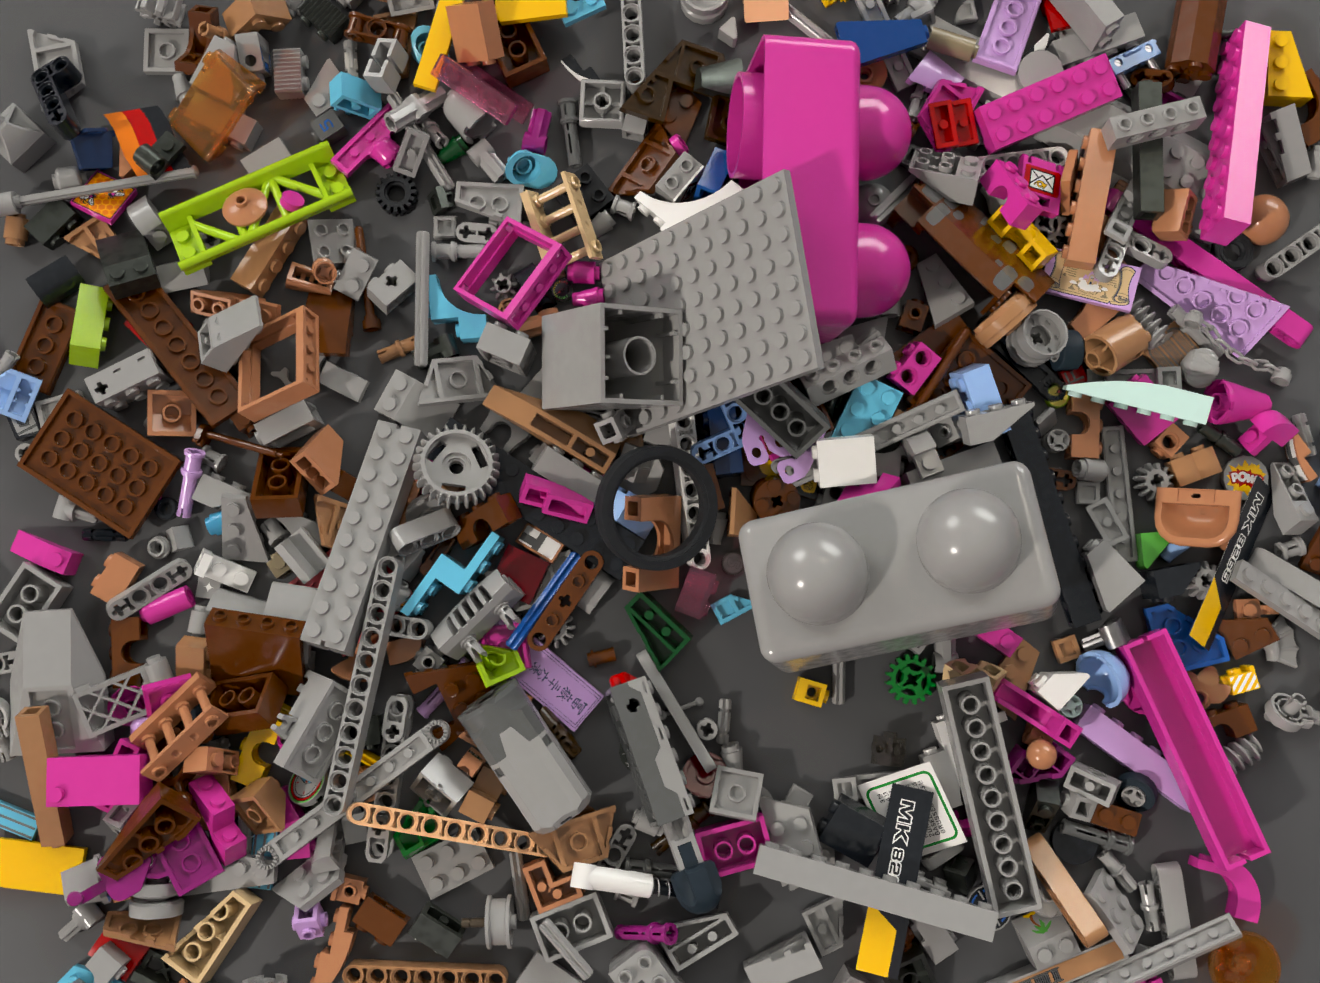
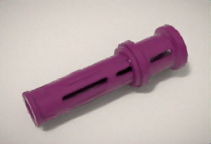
[614,922,678,945]

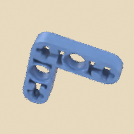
[690,401,747,464]

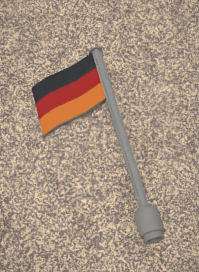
[0,105,199,217]

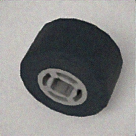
[1047,329,1085,371]

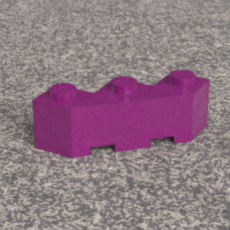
[1008,741,1076,784]

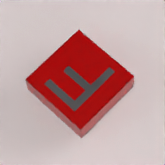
[1057,365,1087,385]

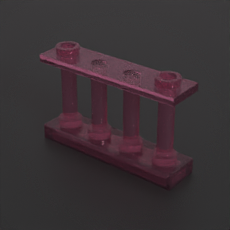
[430,53,534,125]

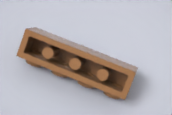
[230,206,308,298]

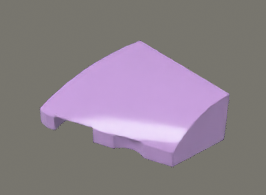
[905,50,964,93]

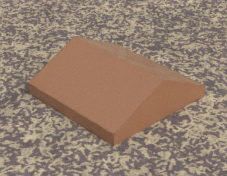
[147,389,196,437]

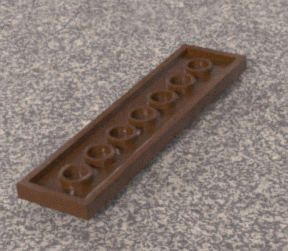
[102,284,238,429]

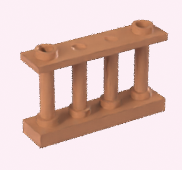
[129,671,229,782]

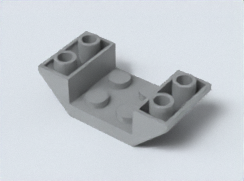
[263,581,318,672]

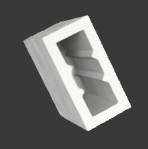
[811,434,877,488]

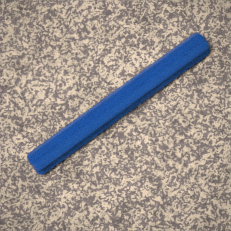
[506,552,581,651]

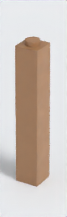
[15,705,74,848]

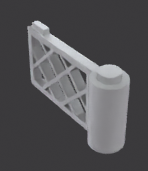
[71,654,174,738]

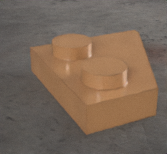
[63,217,116,259]
[314,494,348,549]

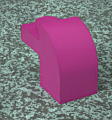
[1237,410,1300,456]

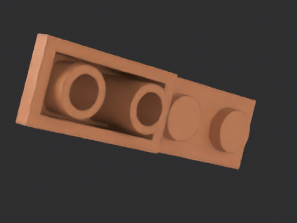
[190,290,281,325]
[310,902,358,983]

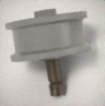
[461,894,517,950]

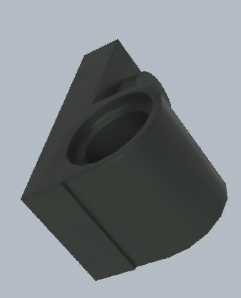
[133,130,187,181]

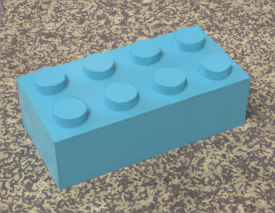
[829,380,903,452]

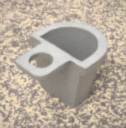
[61,853,111,907]

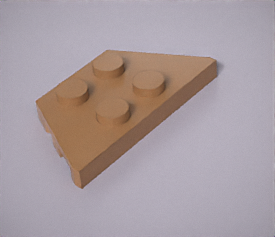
[528,804,616,873]

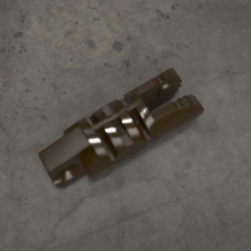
[539,706,582,760]

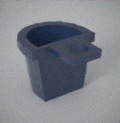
[68,128,116,171]

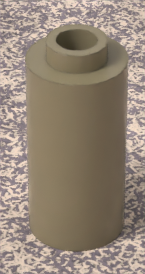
[926,26,980,62]

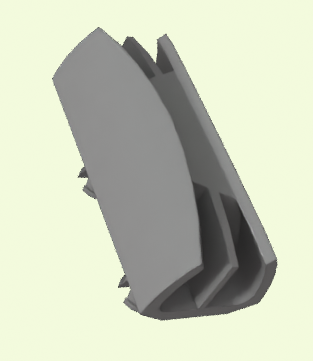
[430,569,526,663]

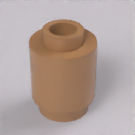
[3,214,29,247]

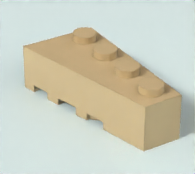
[161,888,263,983]

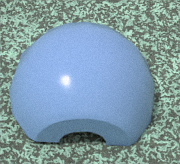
[1076,650,1130,708]

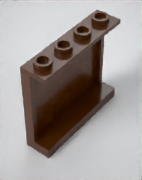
[204,607,308,696]

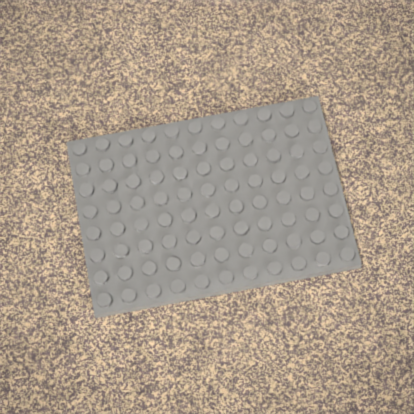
[599,169,825,438]

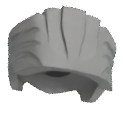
[1180,348,1220,388]

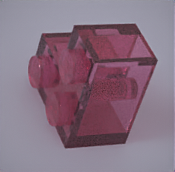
[674,566,719,620]

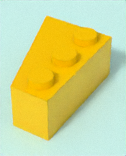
[1263,30,1313,107]

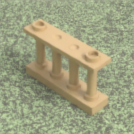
[520,171,603,279]

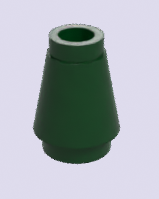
[436,134,470,166]

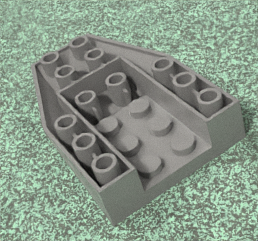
[10,608,115,756]

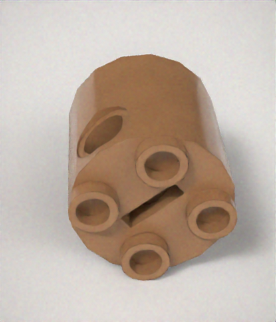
[1083,314,1151,376]

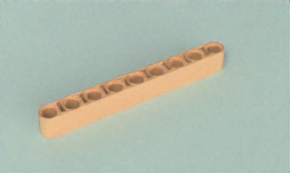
[346,802,547,857]

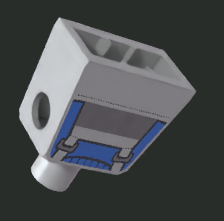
[234,32,272,90]

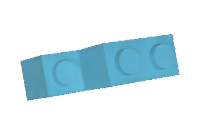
[428,274,489,344]

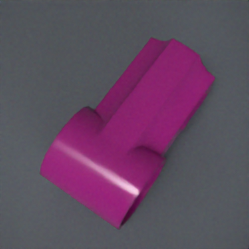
[521,108,552,156]

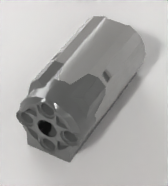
[458,678,592,834]

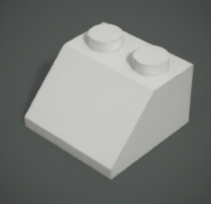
[1027,671,1091,711]

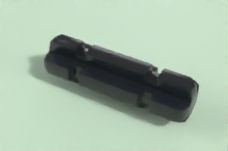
[82,528,129,542]

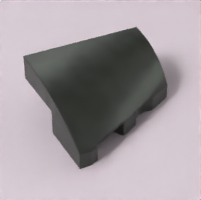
[694,58,743,98]

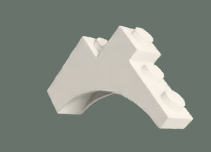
[634,180,743,231]
[918,709,1008,808]

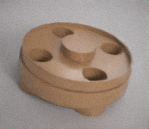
[973,290,1037,349]

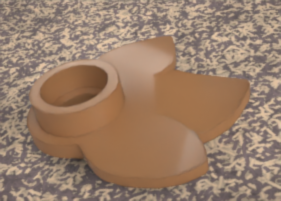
[1187,666,1231,709]

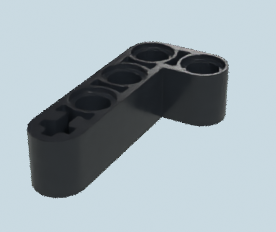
[31,56,82,140]

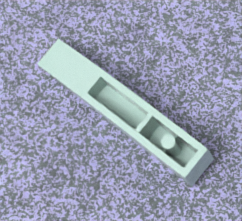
[1062,381,1214,428]

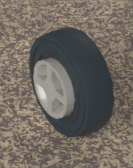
[1116,771,1158,812]

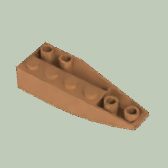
[482,385,622,475]

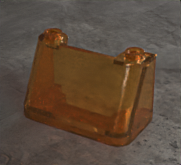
[168,49,267,163]

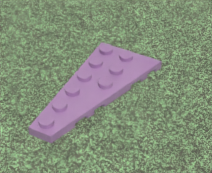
[1138,263,1290,358]

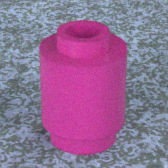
[567,261,600,284]

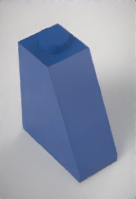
[693,147,729,201]

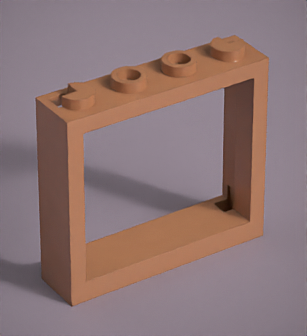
[238,305,320,423]

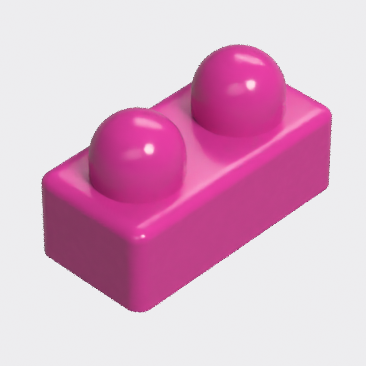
[726,34,912,345]

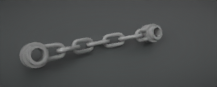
[1182,310,1292,386]

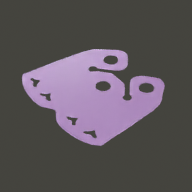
[742,413,826,484]

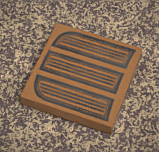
[1143,321,1199,368]

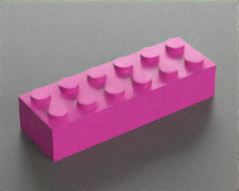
[974,53,1123,155]

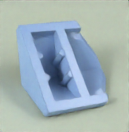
[0,368,43,423]

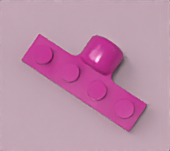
[330,102,400,178]

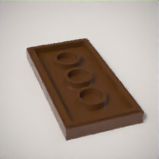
[12,300,76,396]

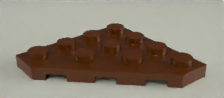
[904,328,1032,405]

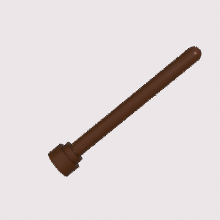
[354,226,382,332]
[905,327,971,412]

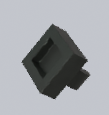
[427,186,455,217]

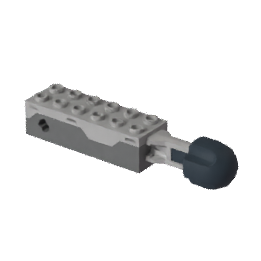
[603,672,723,915]

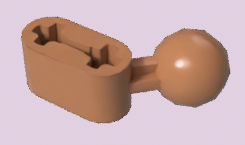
[1022,721,1057,770]

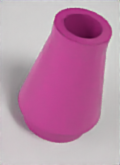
[572,286,605,306]

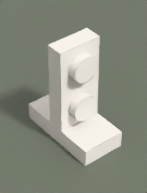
[194,548,257,593]

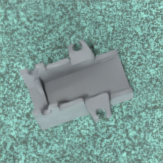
[270,669,363,785]

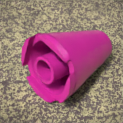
[1204,379,1272,425]

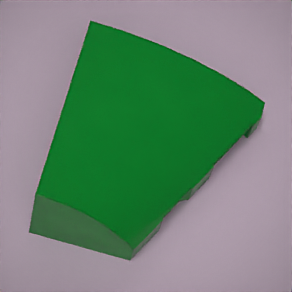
[393,798,440,860]

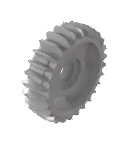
[412,423,500,510]

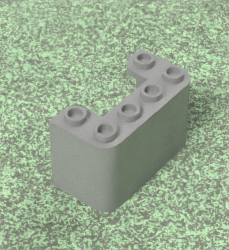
[608,940,685,983]

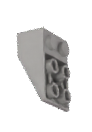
[908,148,984,206]
[197,295,263,373]

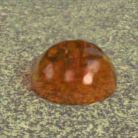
[1207,930,1281,983]

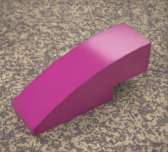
[519,473,594,524]

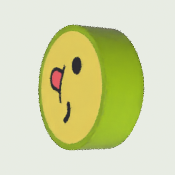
[1044,385,1069,409]

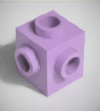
[292,902,328,940]

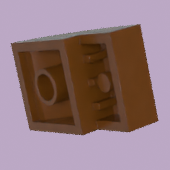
[305,290,355,357]

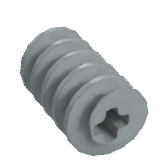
[1123,298,1173,350]
[1222,734,1263,775]

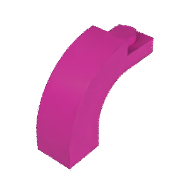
[1188,853,1261,924]

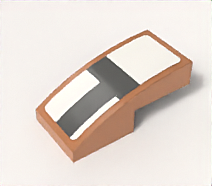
[1284,434,1318,483]
[515,523,565,564]

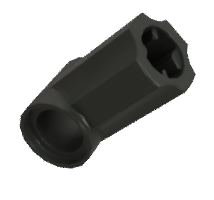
[411,333,460,370]

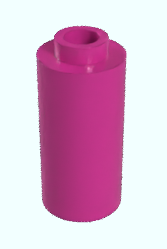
[139,585,196,625]

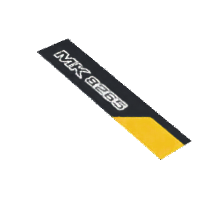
[1189,475,1272,651]
[856,783,934,980]

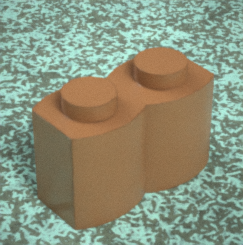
[1164,444,1222,488]

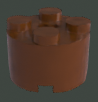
[750,475,801,518]

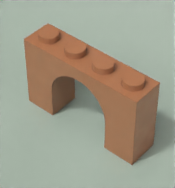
[622,494,682,593]

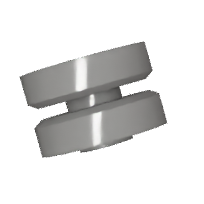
[680,0,729,25]
[128,876,185,920]

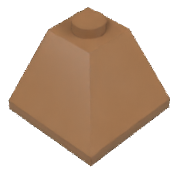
[727,487,757,537]
[230,776,286,835]

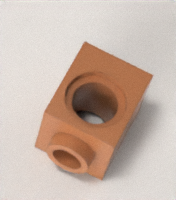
[1146,423,1190,460]

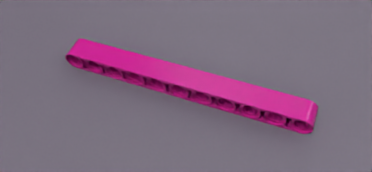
[1105,188,1313,349]

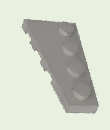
[183,854,278,896]

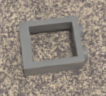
[254,399,325,448]

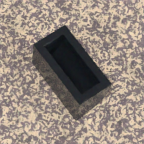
[25,255,87,309]

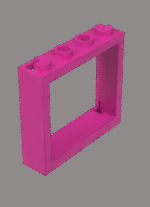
[453,216,572,330]

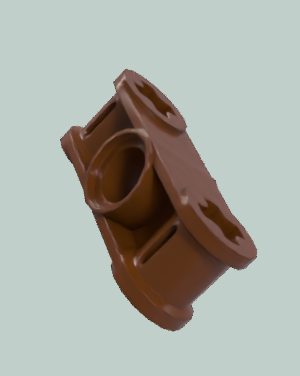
[344,11,413,52]

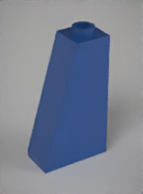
[834,19,929,67]

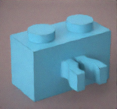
[329,71,382,120]

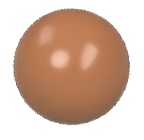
[1242,194,1290,246]

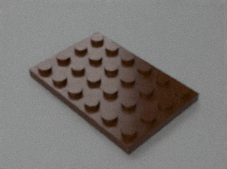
[17,388,184,539]

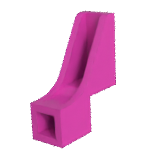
[993,678,1083,749]
[189,775,247,867]

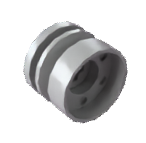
[1006,309,1068,367]

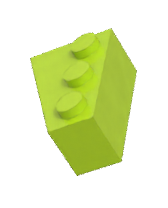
[69,283,113,369]

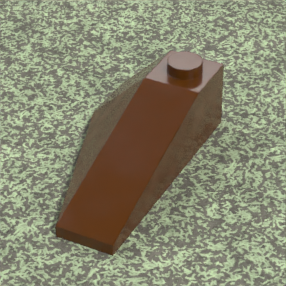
[96,782,201,881]

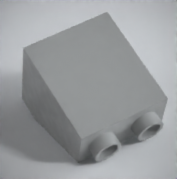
[542,302,683,411]

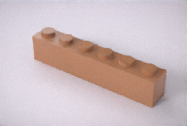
[1061,128,1116,271]

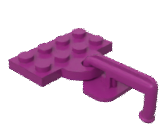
[66,821,225,906]

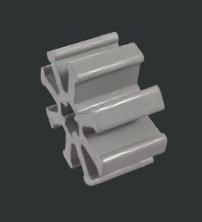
[135,0,187,29]

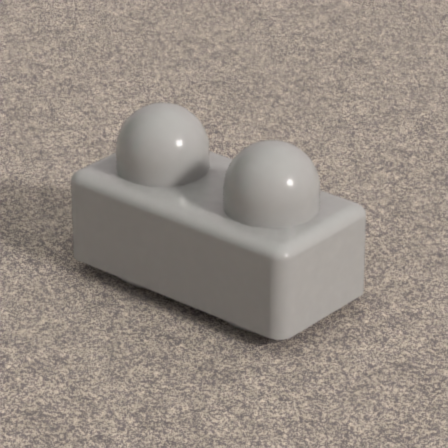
[738,461,1061,673]

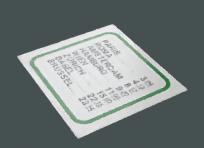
[857,761,967,856]

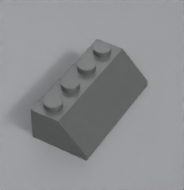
[735,381,831,459]

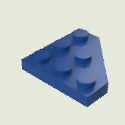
[1143,603,1230,671]

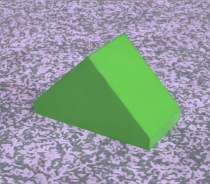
[1135,532,1169,569]

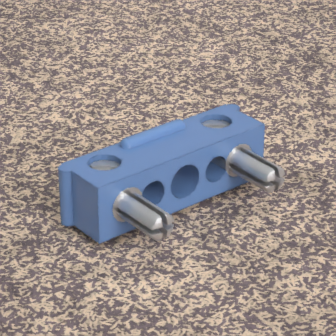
[1109,39,1161,90]

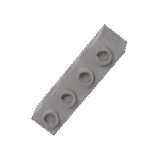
[1101,96,1207,151]
[799,336,897,406]

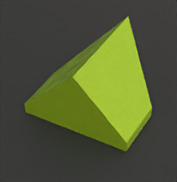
[476,644,526,688]

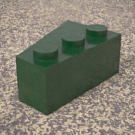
[624,591,693,672]

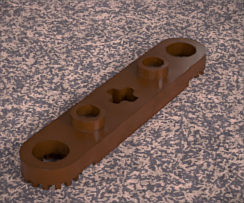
[527,550,604,651]

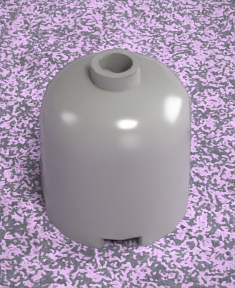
[443,84,501,144]

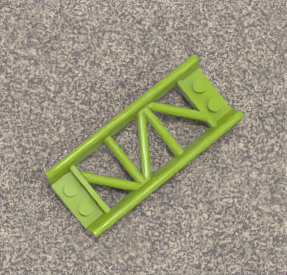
[158,140,356,275]

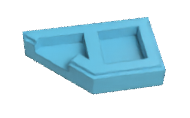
[710,594,752,625]

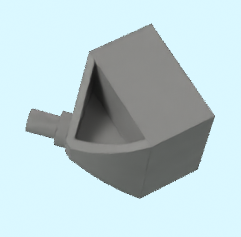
[0,103,56,173]

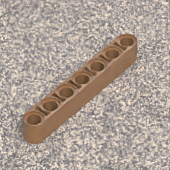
[342,959,509,983]

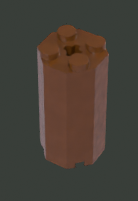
[1164,0,1227,84]

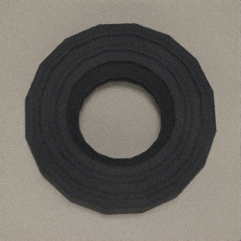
[1210,233,1254,272]

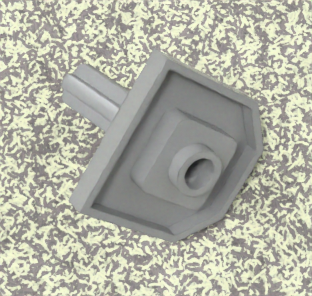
[620,442,665,495]

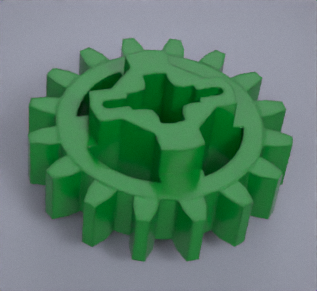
[885,654,936,705]

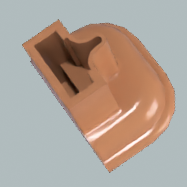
[1154,487,1242,548]

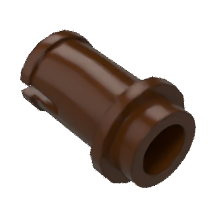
[586,647,617,668]

